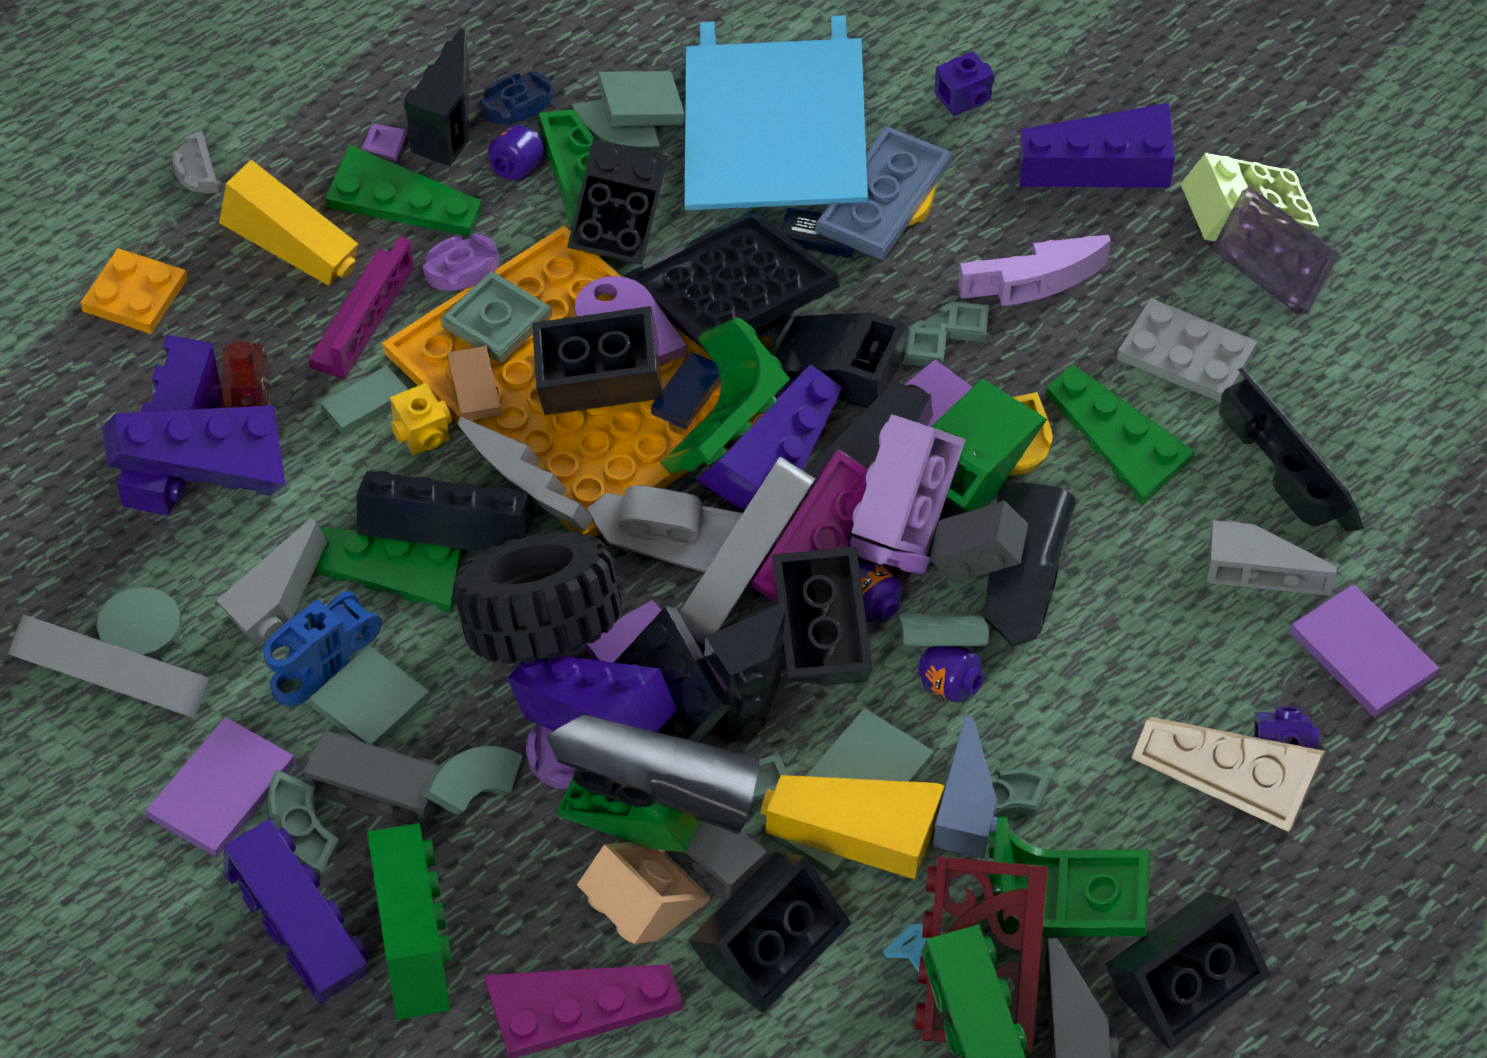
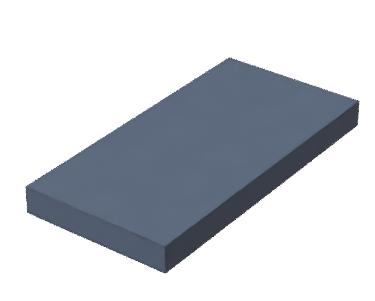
[815,126,953,260]

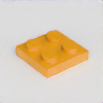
[80,248,188,334]

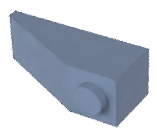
[933,716,997,859]

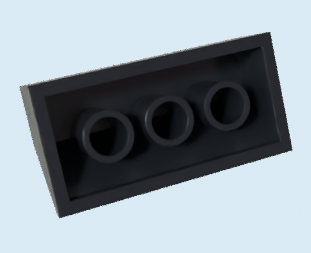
[356,471,536,552]

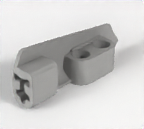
[587,485,750,586]

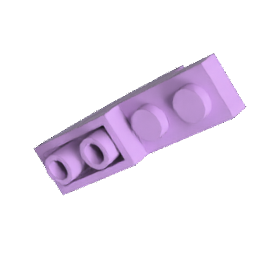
[958,235,1111,306]

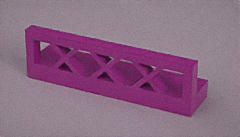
[308,236,414,379]

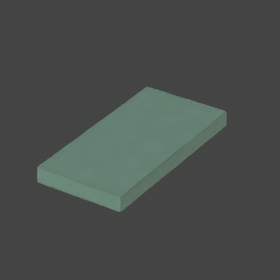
[763,708,934,878]

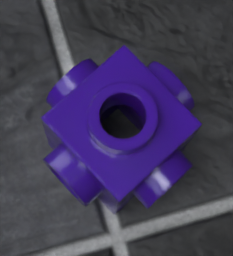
[934,51,995,116]
[1253,707,1319,750]

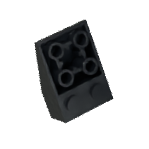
[404,28,470,167]
[567,138,668,265]
[775,312,907,408]

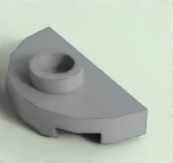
[173,131,219,194]

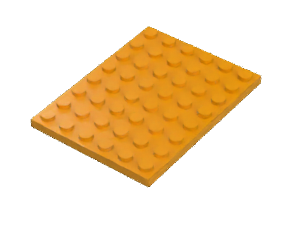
[382,226,758,537]

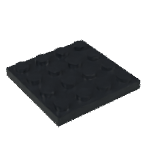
[625,210,840,354]

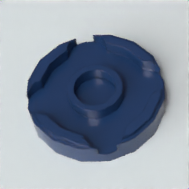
[480,71,554,124]

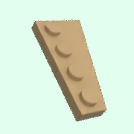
[1131,717,1325,832]

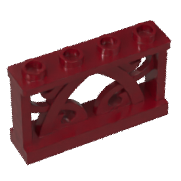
[914,856,1048,1052]

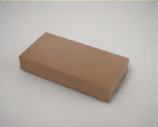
[447,346,501,421]

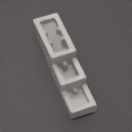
[457,417,592,532]

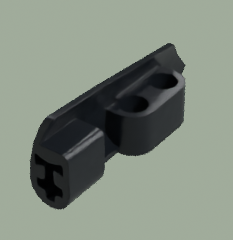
[1219,367,1364,532]
[984,483,1076,647]
[547,715,759,834]

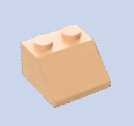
[577,842,711,944]

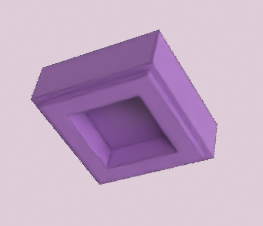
[362,123,409,164]

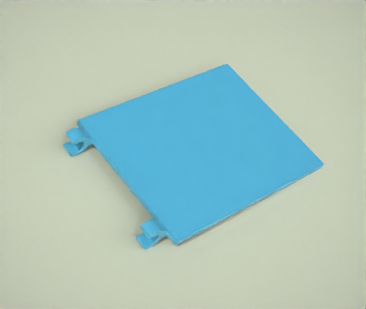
[685,15,868,210]

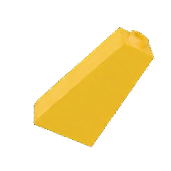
[219,160,358,286]
[761,775,945,880]

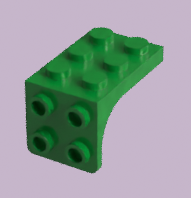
[660,318,790,474]
[986,817,1150,937]

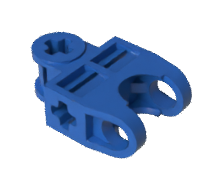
[263,591,382,706]

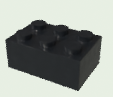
[532,306,663,415]

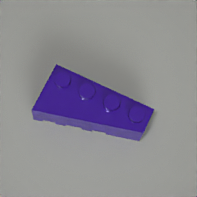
[1018,103,1175,188]
[117,334,225,516]

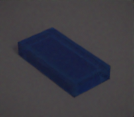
[651,351,721,430]

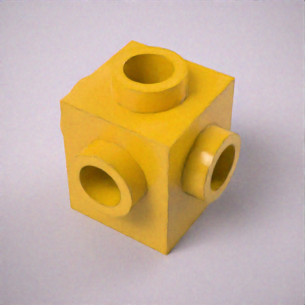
[390,383,452,455]

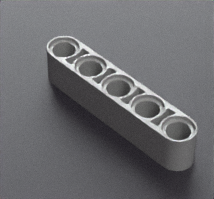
[679,457,815,646]
[8,614,210,718]

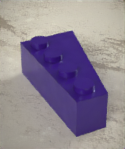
[696,364,842,512]
[102,405,285,495]
[507,656,677,732]
[223,819,369,1004]

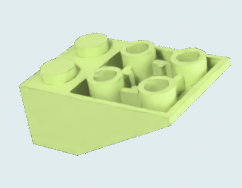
[1181,153,1319,245]

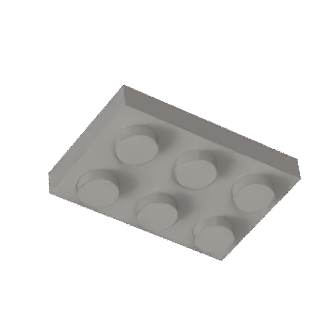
[1117,298,1258,402]

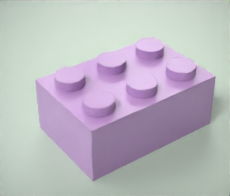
[851,414,966,556]

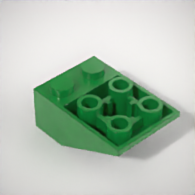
[931,378,1047,512]
[556,777,700,852]

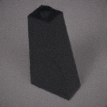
[805,381,933,524]

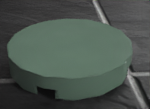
[96,587,182,659]

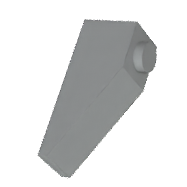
[216,518,328,648]
[1206,520,1337,596]

